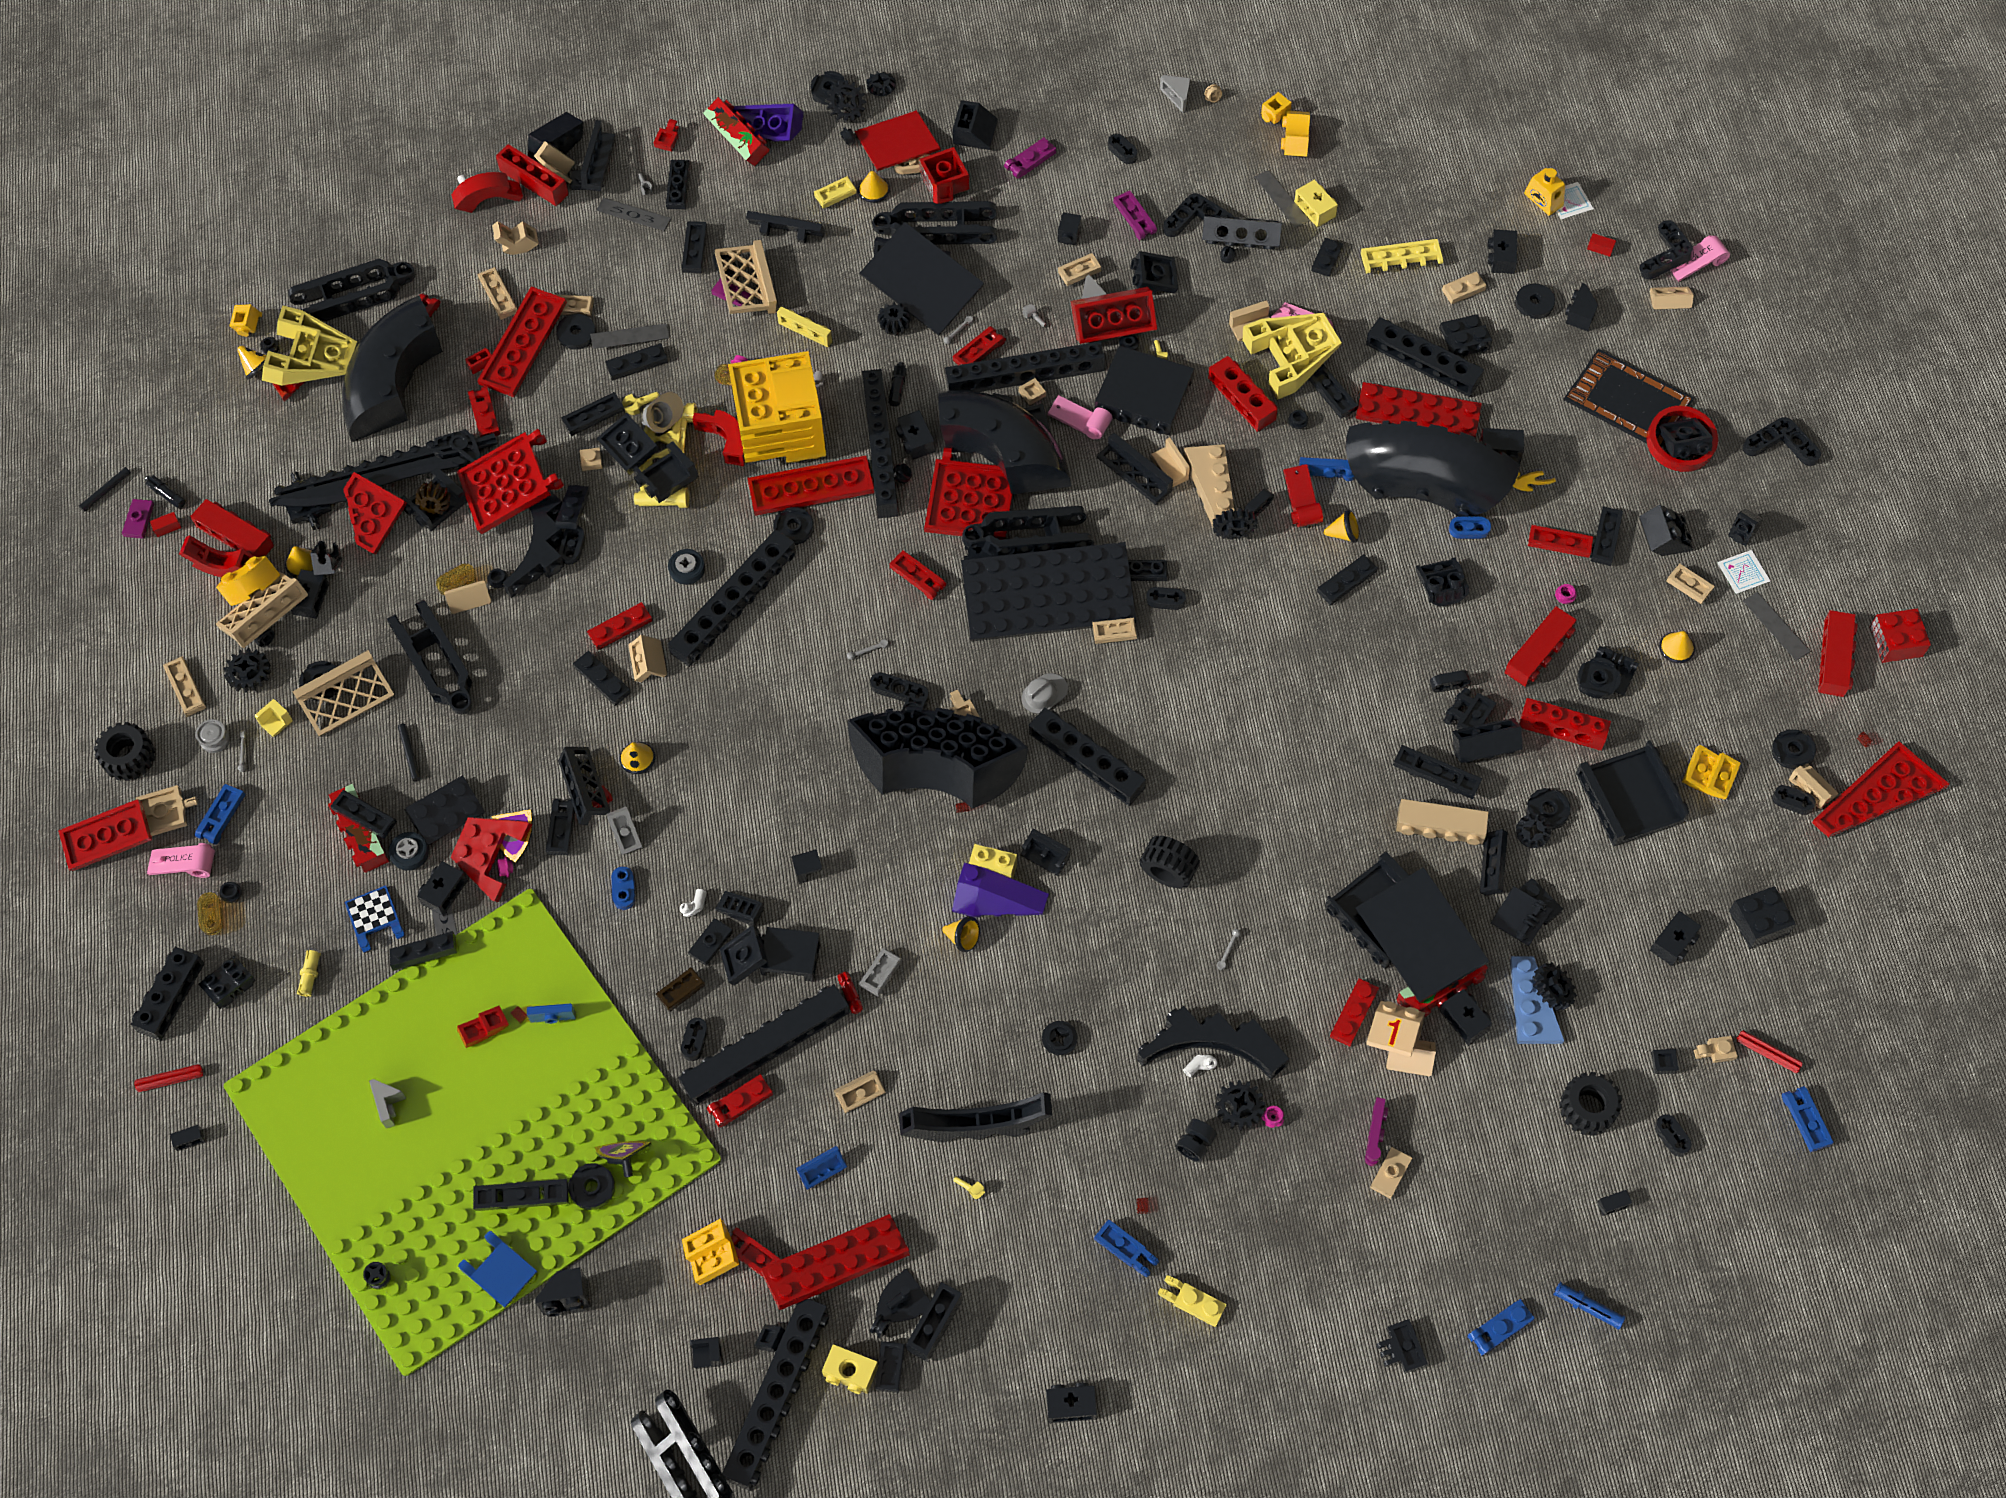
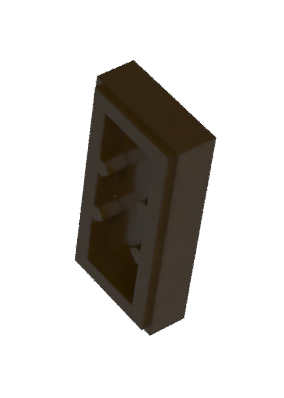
[656,967,706,1012]

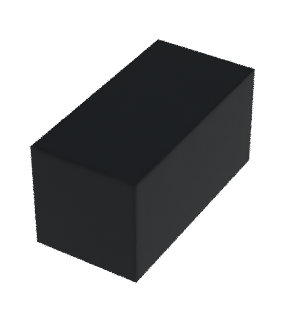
[170,1125,205,1151]
[1597,1190,1632,1216]

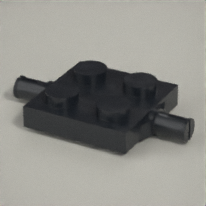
[286,471,332,530]

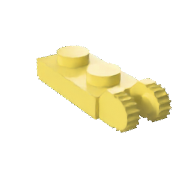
[1158,1275,1227,1327]

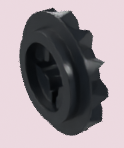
[866,70,896,96]
[1516,814,1551,848]
[1042,1021,1078,1056]

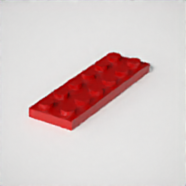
[477,286,567,397]
[1356,382,1482,437]
[747,455,874,516]
[761,1214,910,1310]

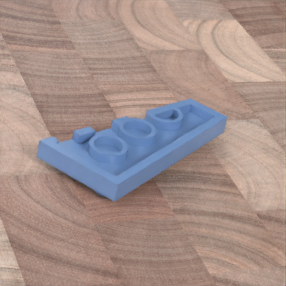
[1510,956,1564,1044]

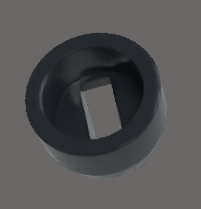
[1220,246,1236,263]

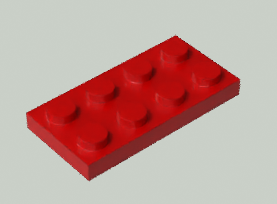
[58,799,152,872]

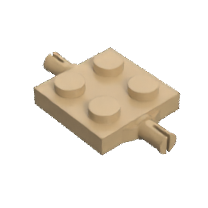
[136,785,199,836]

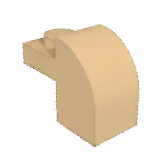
[492,221,539,255]

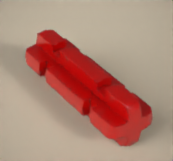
[837,972,863,1014]

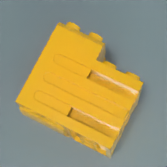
[728,351,826,463]

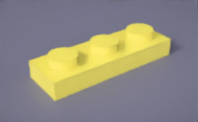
[777,307,832,347]

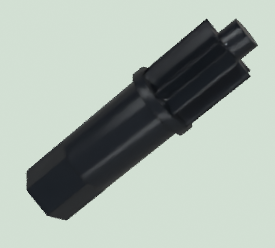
[888,362,907,407]
[145,475,186,509]

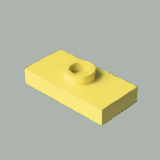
[814,176,857,209]

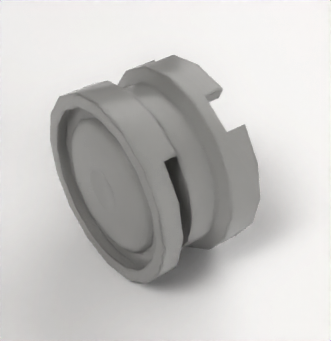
[195,719,230,753]

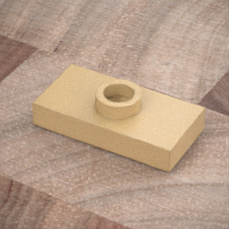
[1092,618,1137,644]
[1370,1147,1412,1199]

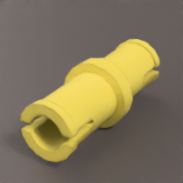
[297,950,321,997]

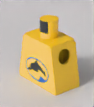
[1524,168,1565,216]

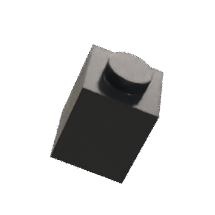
[1058,212,1082,245]

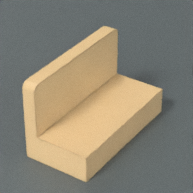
[534,141,575,183]
[1229,300,1270,341]
[1151,437,1190,487]
[629,635,667,682]
[1789,765,1839,810]
[1386,1040,1436,1076]

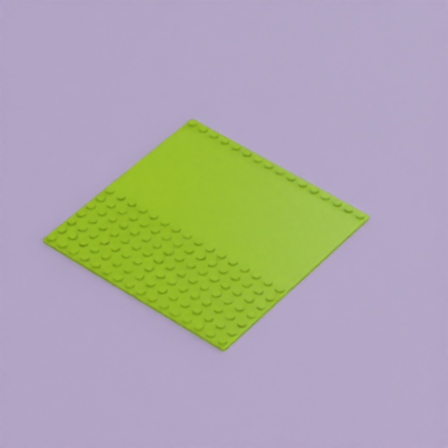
[224,889,721,1376]

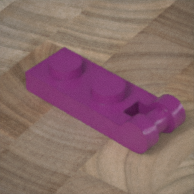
[1004,137,1056,179]
[1113,190,1157,240]
[1365,1097,1388,1166]

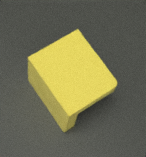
[255,699,293,737]

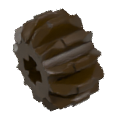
[415,481,451,516]

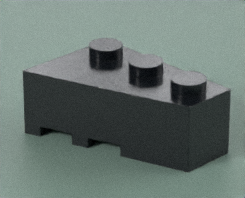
[528,112,584,169]

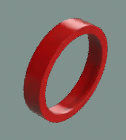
[1646,406,1718,472]

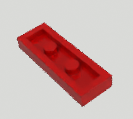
[1527,525,1593,558]
[587,602,652,650]
[1330,978,1379,1047]

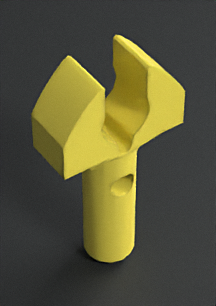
[622,392,660,415]

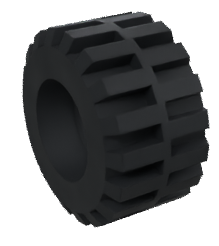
[94,722,156,781]
[1139,836,1200,889]
[1559,1072,1622,1136]

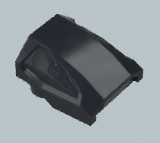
[1416,557,1469,607]

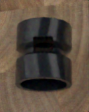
[1175,1118,1217,1163]

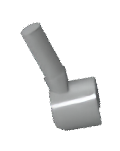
[638,173,653,195]
[1023,304,1046,327]
[813,371,824,387]

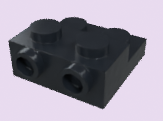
[1130,251,1178,295]
[1440,314,1492,357]
[1657,418,1713,458]

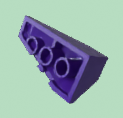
[733,103,804,142]
[952,863,1049,917]

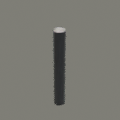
[79,467,131,512]
[397,723,421,782]

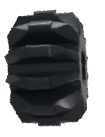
[878,301,911,335]

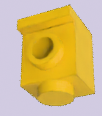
[1261,92,1292,125]
[230,304,262,337]

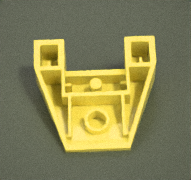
[262,305,357,386]
[1242,313,1342,400]

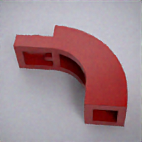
[451,172,523,213]
[692,409,745,466]
[179,535,256,577]

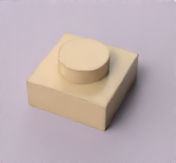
[1019,378,1046,405]
[580,447,602,471]

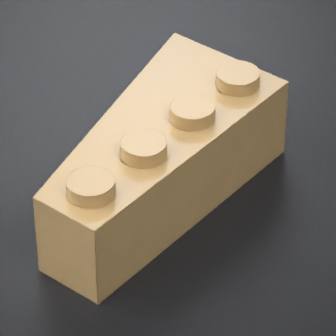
[1183,444,1235,527]

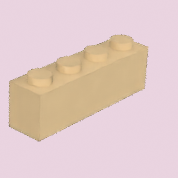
[1396,799,1488,845]

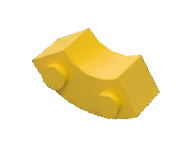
[1281,111,1310,156]
[216,556,280,606]

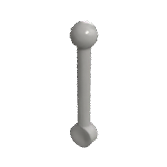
[944,316,973,344]
[847,639,888,660]
[238,731,247,772]
[1217,929,1241,970]

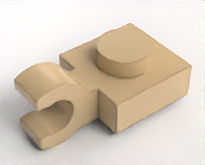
[950,690,979,717]
[1693,1036,1737,1063]

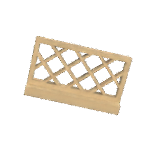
[715,240,777,314]
[216,572,308,648]
[292,650,395,737]

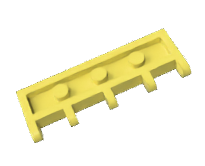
[1361,239,1443,274]

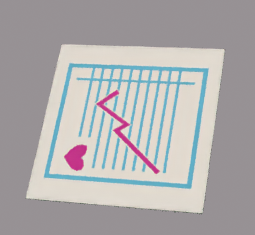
[1556,182,1594,219]
[1717,550,1770,594]

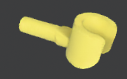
[1154,340,1168,360]
[953,1176,985,1199]

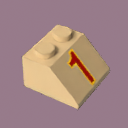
[1366,1001,1425,1057]

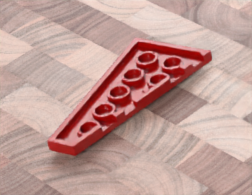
[1812,741,1950,838]

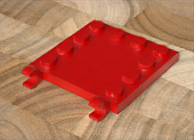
[457,429,564,534]
[924,447,1013,540]

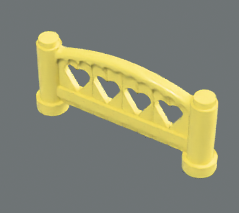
[634,403,697,508]

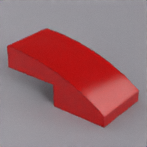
[457,1005,509,1048]

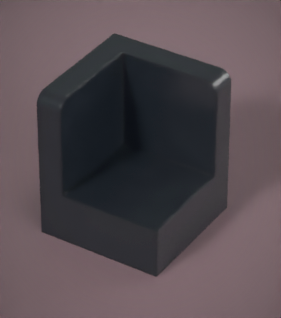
[791,849,822,884]
[690,1337,722,1369]

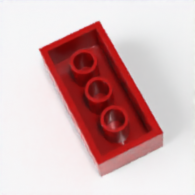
[1071,287,1157,344]

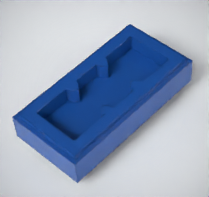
[527,1003,576,1024]
[796,1146,847,1190]

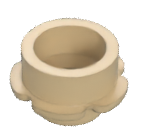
[1204,84,1222,103]

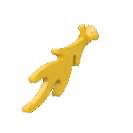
[1513,471,1556,491]

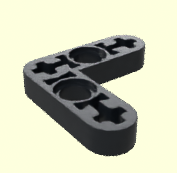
[1163,193,1234,237]
[1639,220,1694,280]
[1743,417,1821,466]
[870,672,929,710]

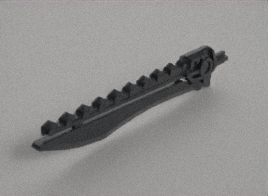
[269,429,498,507]

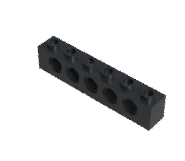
[1366,317,1484,397]
[1029,707,1146,806]

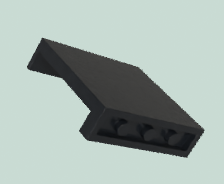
[1095,346,1194,436]
[1576,740,1689,847]
[1325,851,1410,969]

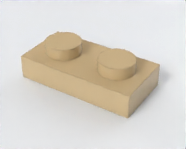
[1058,253,1101,286]
[1442,271,1487,304]
[1666,564,1715,604]

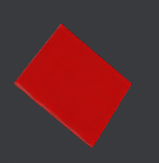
[855,110,940,171]

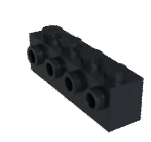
[131,946,205,1041]

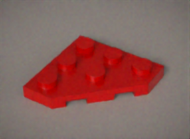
[343,472,407,555]

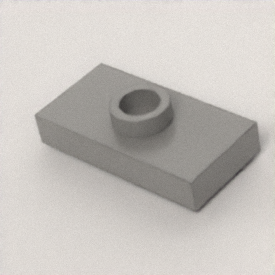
[859,948,902,997]

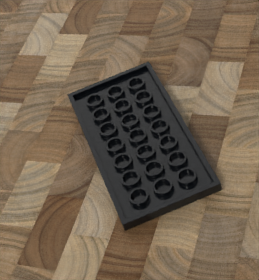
[961,542,1136,642]

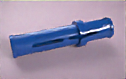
[1553,1282,1625,1330]

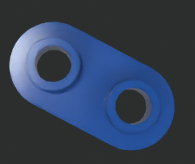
[1449,517,1491,539]
[611,867,635,910]

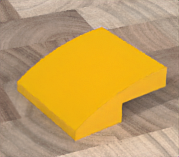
[1682,745,1741,799]
[682,1218,739,1285]

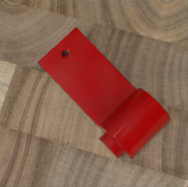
[1283,464,1323,527]

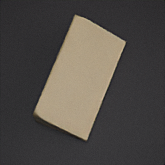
[1650,287,1694,309]
[444,580,491,614]
[834,1070,886,1113]

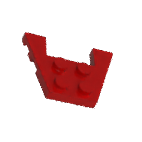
[451,817,533,902]

